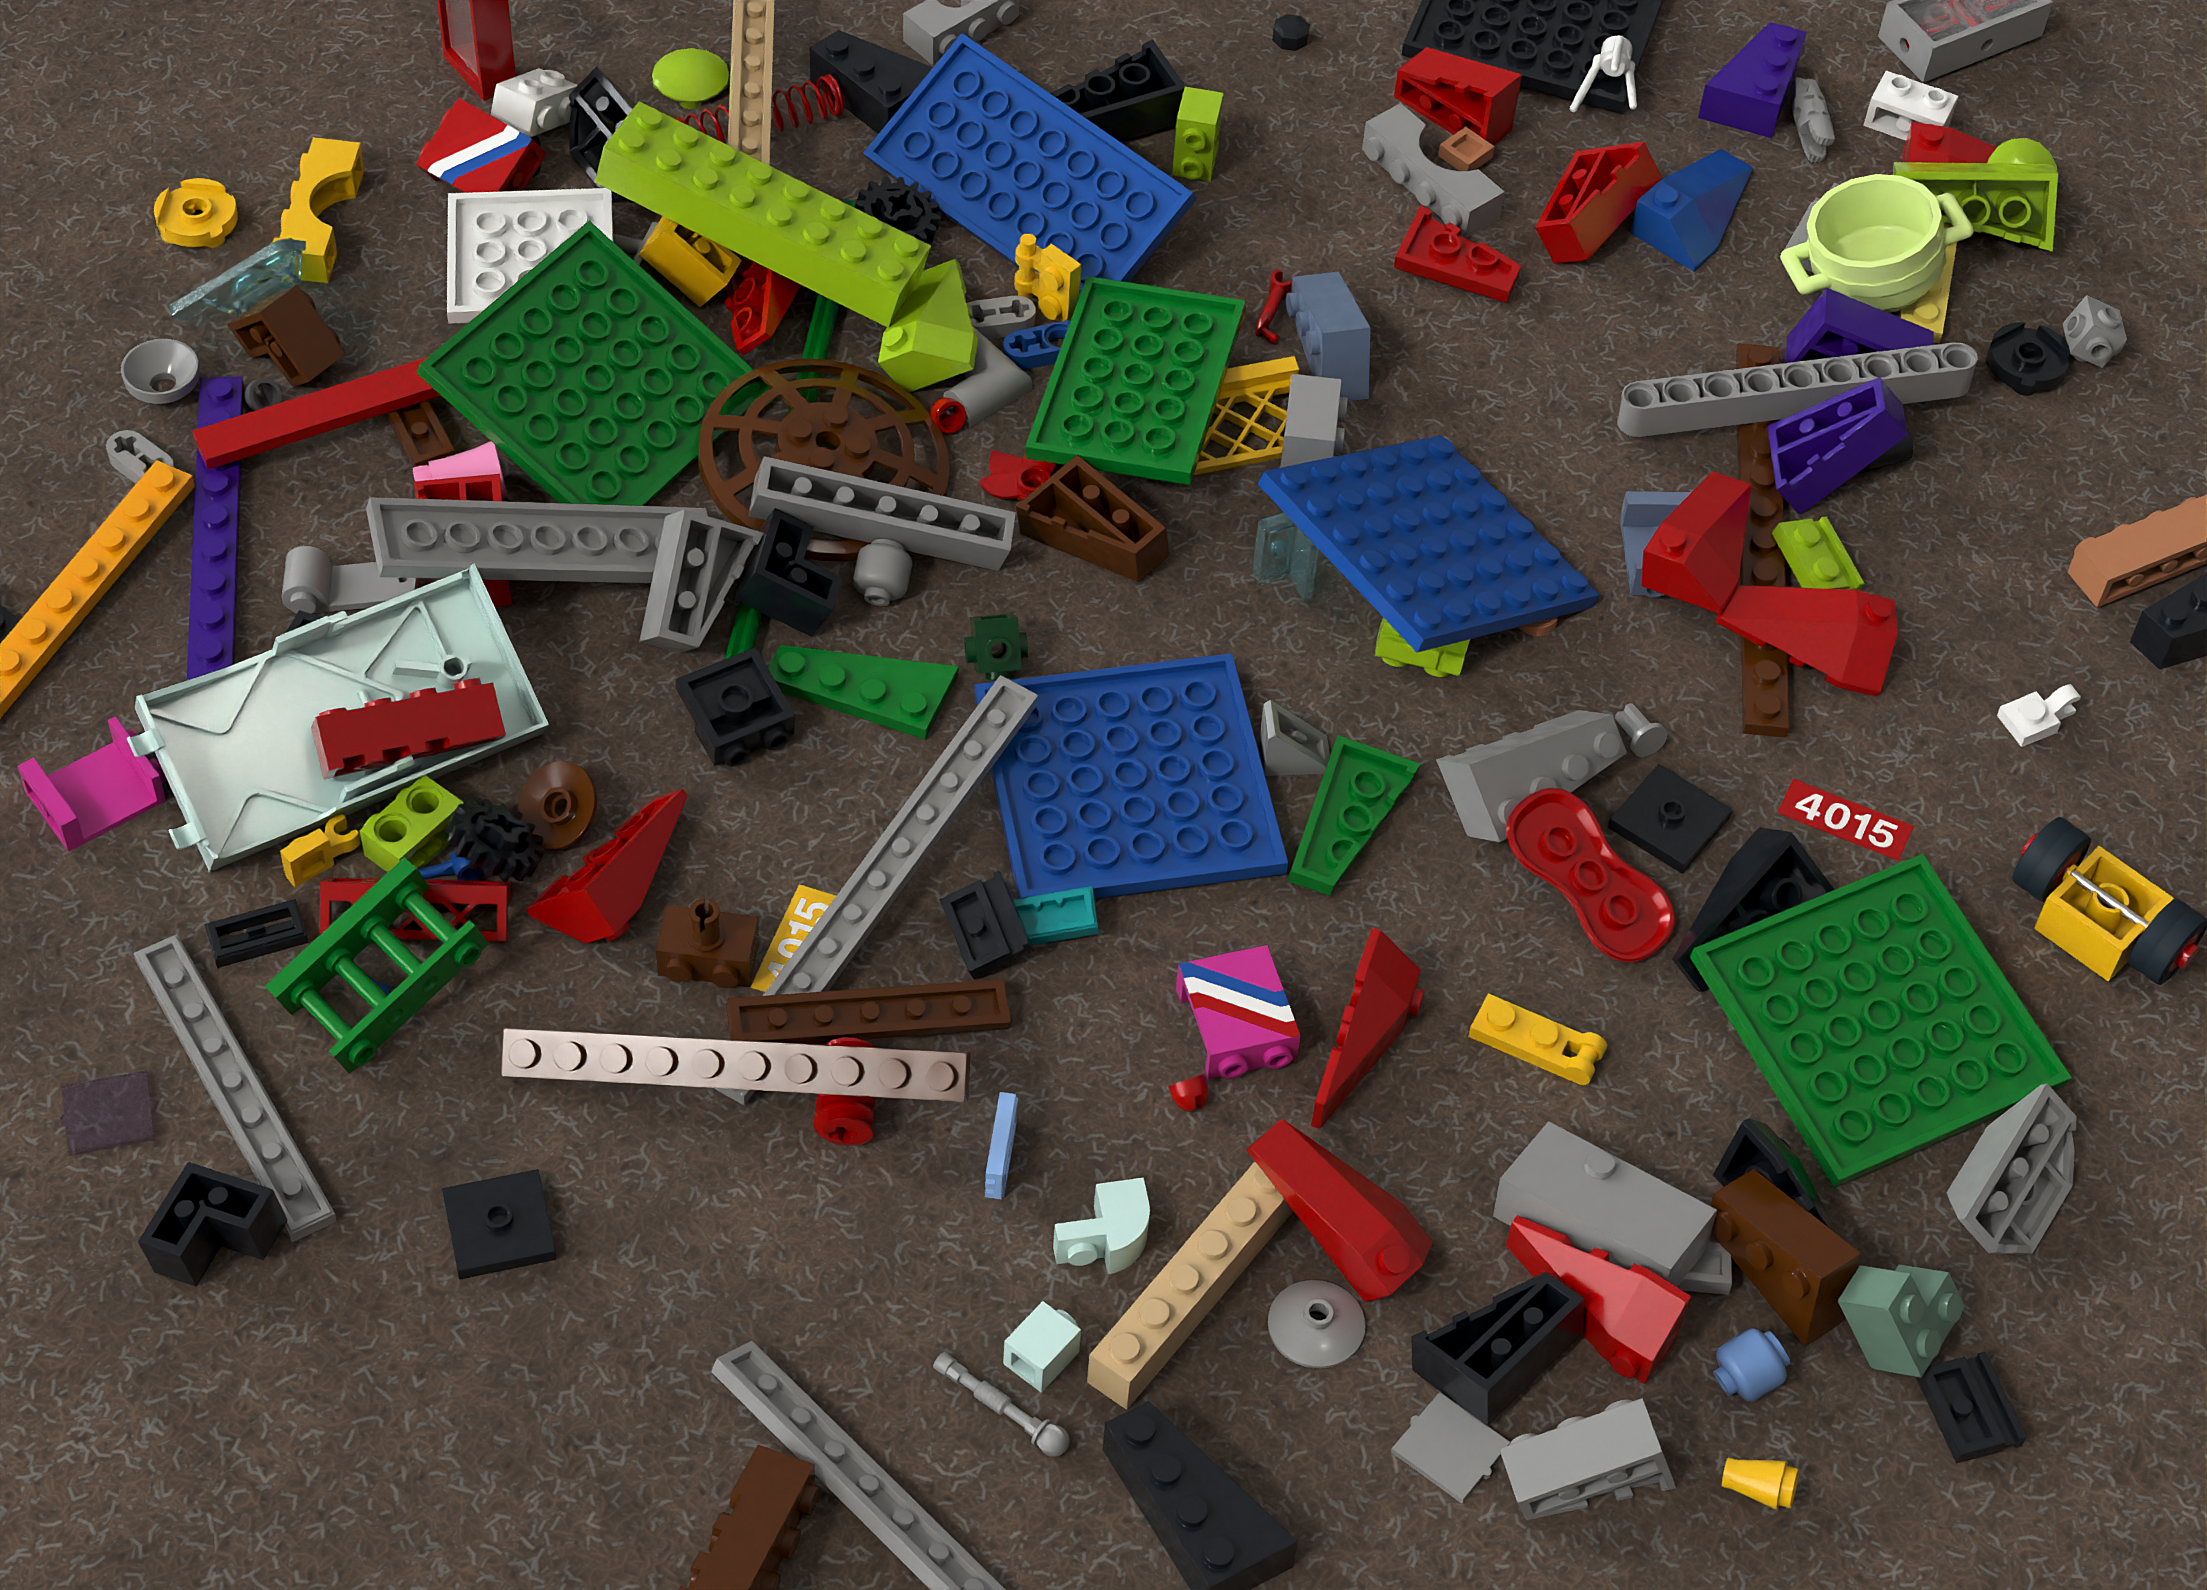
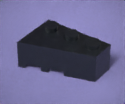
[809,30,933,134]
[1411,1272,1584,1426]

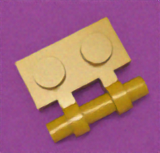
[1014,234,1081,322]

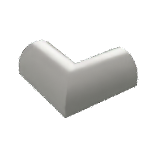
[943,329,1033,428]

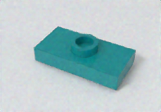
[1014,886,1100,945]

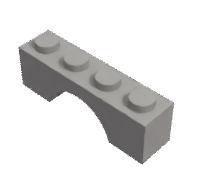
[1362,103,1505,238]

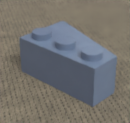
[1286,271,1370,401]

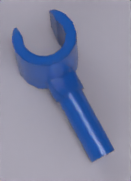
[417,850,482,880]

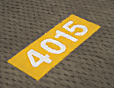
[750,884,836,992]

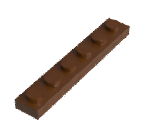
[726,979,1011,1044]

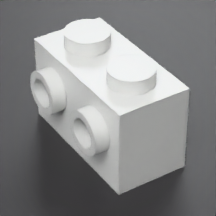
[490,68,578,138]
[1864,71,1958,141]

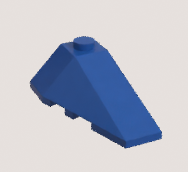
[1630,149,1753,272]

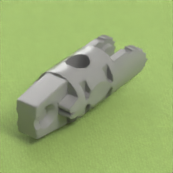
[1790,77,1835,163]

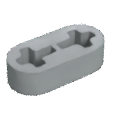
[967,296,1036,339]
[106,430,174,484]

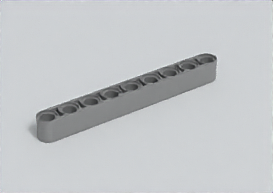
[1617,343,1978,437]

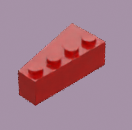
[311,678,506,780]

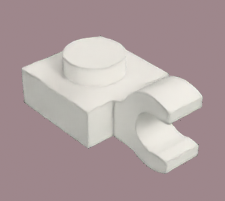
[1997,684,2081,747]

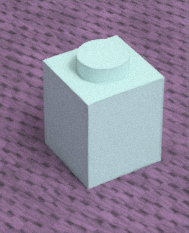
[1003,1301,1081,1393]

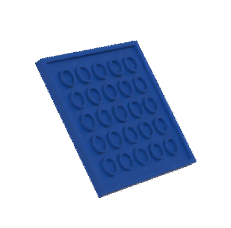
[1258,435,1600,653]
[974,653,1288,899]

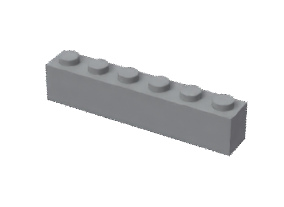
[749,456,1016,571]

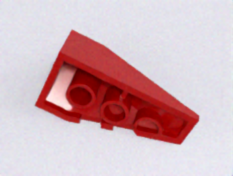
[723,250,801,355]
[1716,585,1898,696]

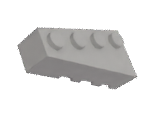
[1436,710,1627,842]

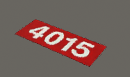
[1777,779,1914,861]

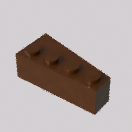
[679,1445,821,1590]

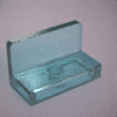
[1252,513,1319,601]

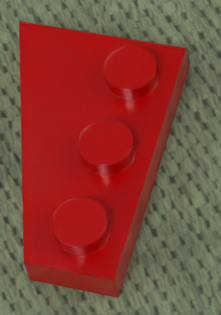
[1394,205,1521,303]

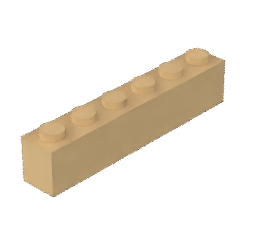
[1087,1162,1293,1410]

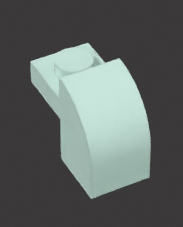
[1053,1178,1150,1274]

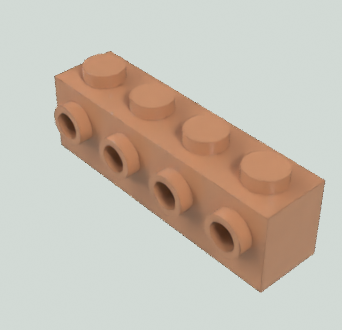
[2067,494,2207,607]

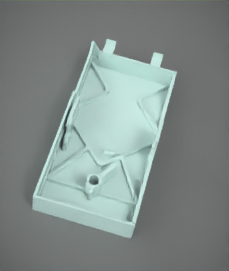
[127,563,549,872]

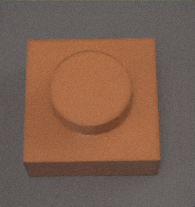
[1438,126,1495,171]

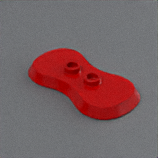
[1506,788,1675,963]

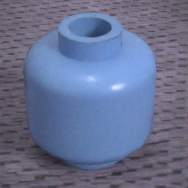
[1713,1328,1791,1402]

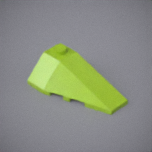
[878,259,979,392]

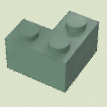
[1838,1265,1965,1378]

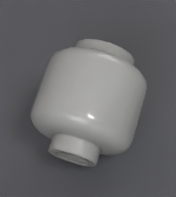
[853,539,913,606]

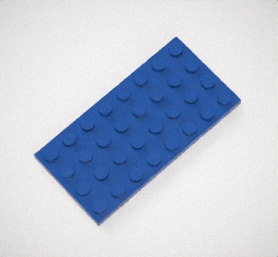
[863,33,1197,293]

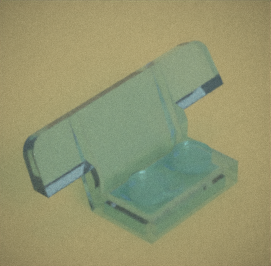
[169,238,306,322]

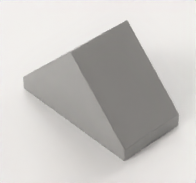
[1259,700,1330,776]

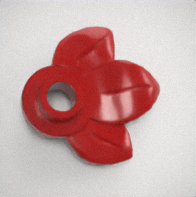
[979,450,1056,502]

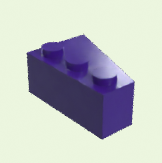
[1698,22,1807,138]
[1785,288,1934,363]
[1767,377,1908,514]

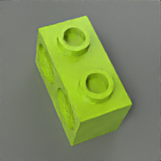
[1172,87,1224,182]
[359,775,464,873]

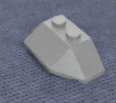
[1946,1083,2077,1255]

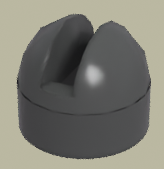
[245,379,282,411]

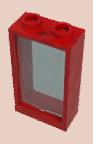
[437,0,516,101]

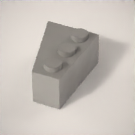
[639,509,764,653]
[1499,1398,1676,1520]

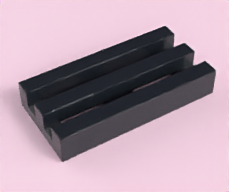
[204,899,309,968]

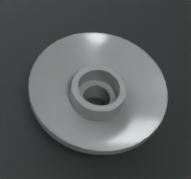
[1268,1280,1366,1368]

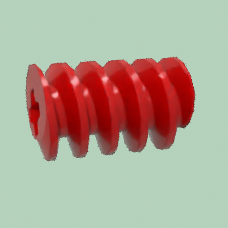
[814,1037,876,1146]

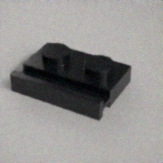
[940,871,1034,980]
[1916,1352,2026,1464]

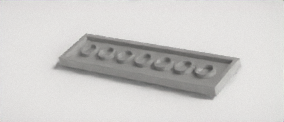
[366,497,708,583]

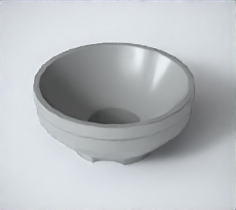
[121,339,199,404]

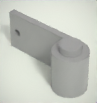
[282,546,418,614]

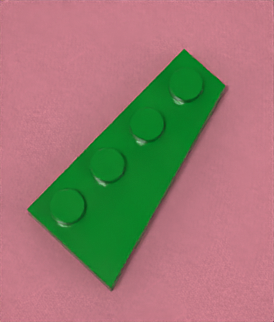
[768,645,959,740]
[1287,735,1421,896]

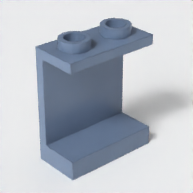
[1620,491,1691,598]

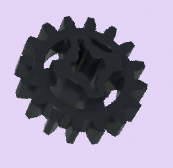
[854,176,941,243]
[445,799,546,882]

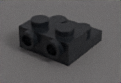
[676,647,795,767]

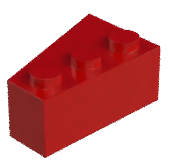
[1535,141,1662,264]

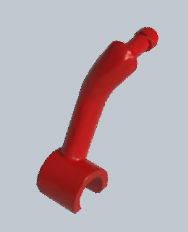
[1255,270,1292,344]

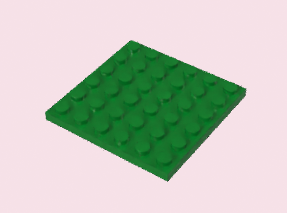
[417,220,772,506]
[1690,854,2072,1188]

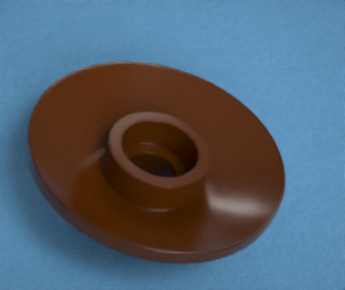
[517,761,597,850]

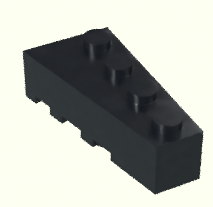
[1102,1401,1298,1590]

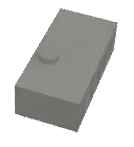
[1493,1121,1717,1287]

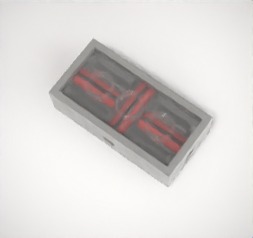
[1878,0,2053,83]

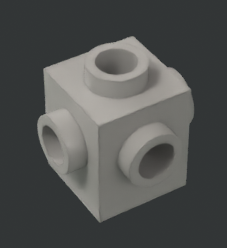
[2062,295,2127,368]

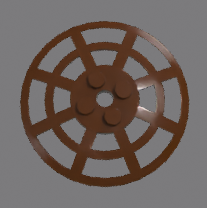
[698,359,950,562]

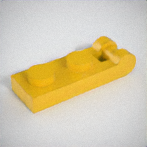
[1468,993,1607,1085]

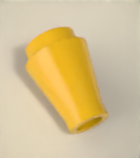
[1722,1457,1799,1510]

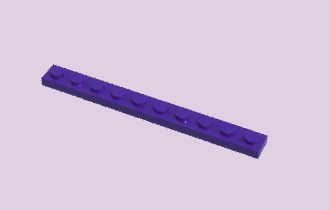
[186,376,244,681]

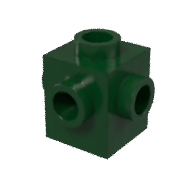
[964,613,1028,680]

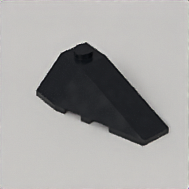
[1672,827,1835,992]
[1713,1118,1839,1235]

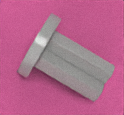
[1615,703,1668,758]

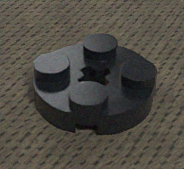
[1985,322,2070,396]

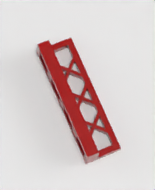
[320,877,512,941]

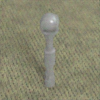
[933,1352,1070,1457]

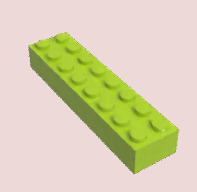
[595,101,931,328]

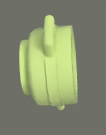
[1780,174,1974,313]

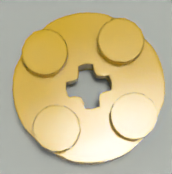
[154,178,238,248]

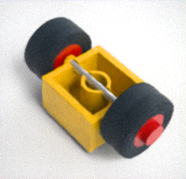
[2012,817,2207,985]

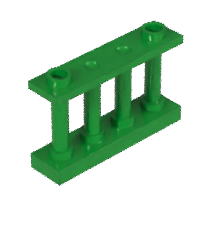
[264,857,489,1073]

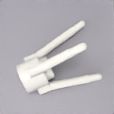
[1570,35,1637,112]

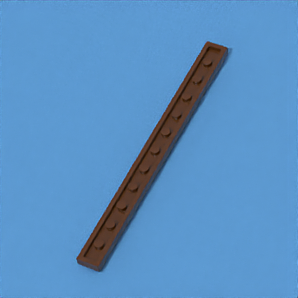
[1736,343,1789,738]

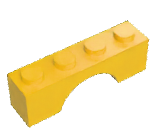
[271,137,365,283]

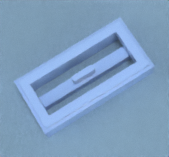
[985,1092,1018,1199]

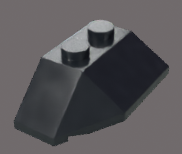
[569,66,636,203]

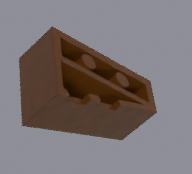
[1016,455,1169,582]
[1711,1169,1861,1347]

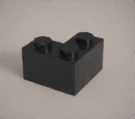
[734,508,842,636]
[138,1162,288,1287]

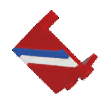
[416,97,547,193]

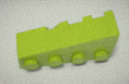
[1893,162,2058,252]

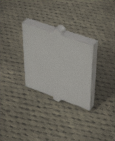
[1391,1392,1510,1503]

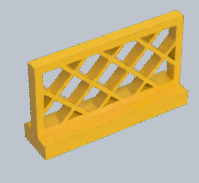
[1194,356,1299,475]

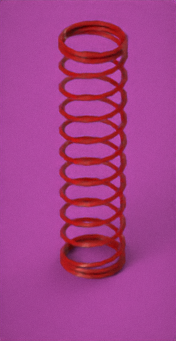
[674,74,844,144]

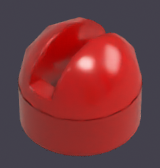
[930,397,966,433]
[1168,1074,1209,1112]

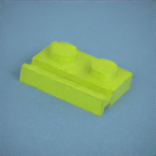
[1772,516,1865,590]

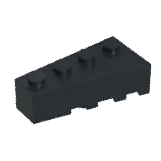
[1050,39,1186,142]
[2130,573,2207,670]

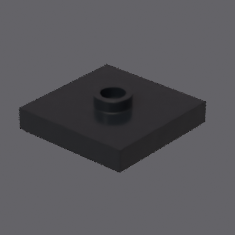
[1608,764,1733,874]
[442,1169,556,1280]

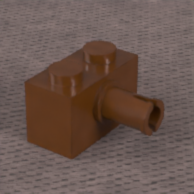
[656,898,759,988]

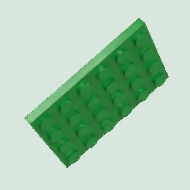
[1025,276,1246,485]

